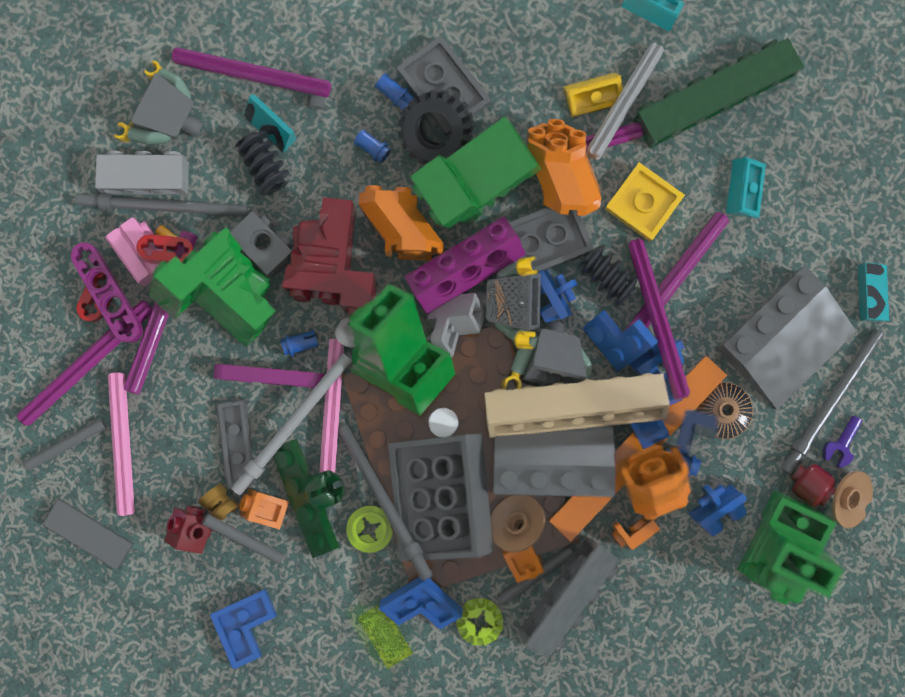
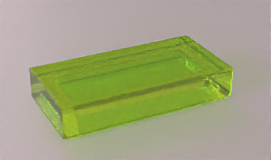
[357,603,413,669]

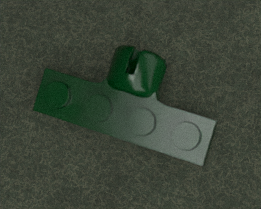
[273,439,345,558]

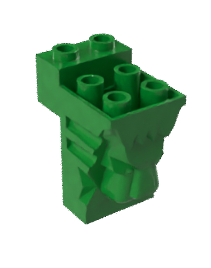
[410,117,542,228]
[149,227,276,348]
[349,284,456,416]
[737,490,844,605]

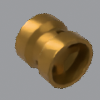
[198,483,239,521]

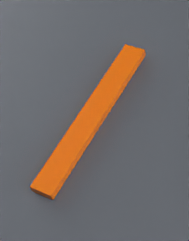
[548,356,727,542]

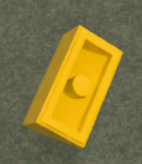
[563,73,623,117]

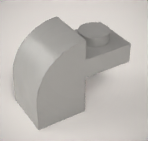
[427,293,486,358]

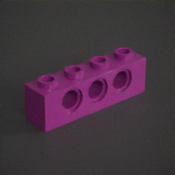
[404,216,526,314]

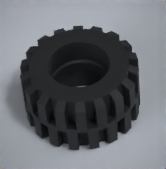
[398,89,474,165]

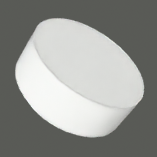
[335,318,355,347]
[429,408,458,437]

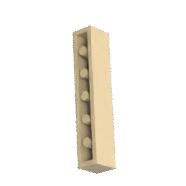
[485,373,669,438]

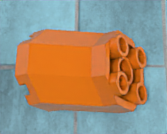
[526,119,601,216]
[358,185,444,261]
[621,446,691,520]

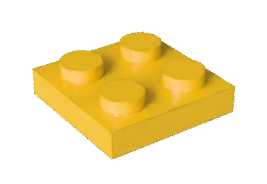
[605,163,685,242]

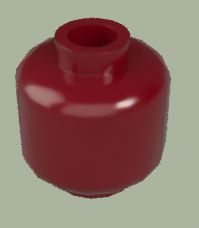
[791,464,837,507]

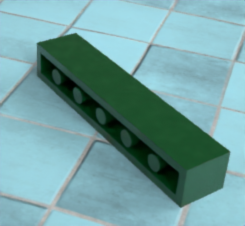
[634,38,804,149]

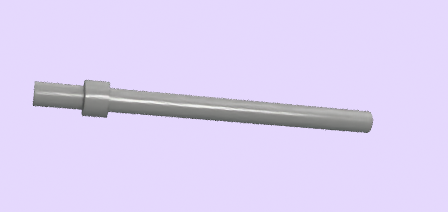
[231,353,352,495]

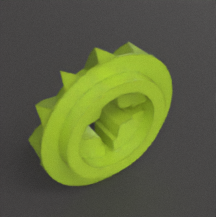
[346,505,393,553]
[456,598,503,646]

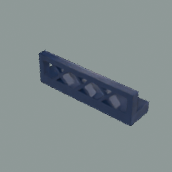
[677,409,718,456]

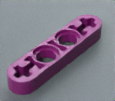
[71,242,143,343]
[213,364,325,388]

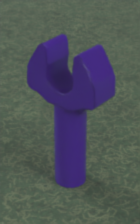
[823,415,863,468]

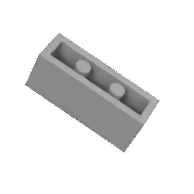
[95,151,189,195]

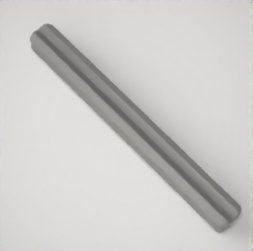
[586,43,663,160]

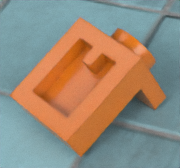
[239,489,289,530]
[611,518,660,550]
[502,545,544,583]

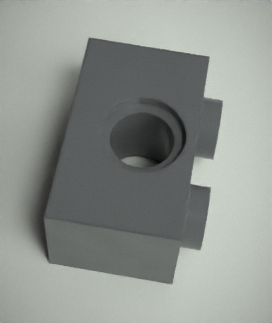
[230,211,294,279]

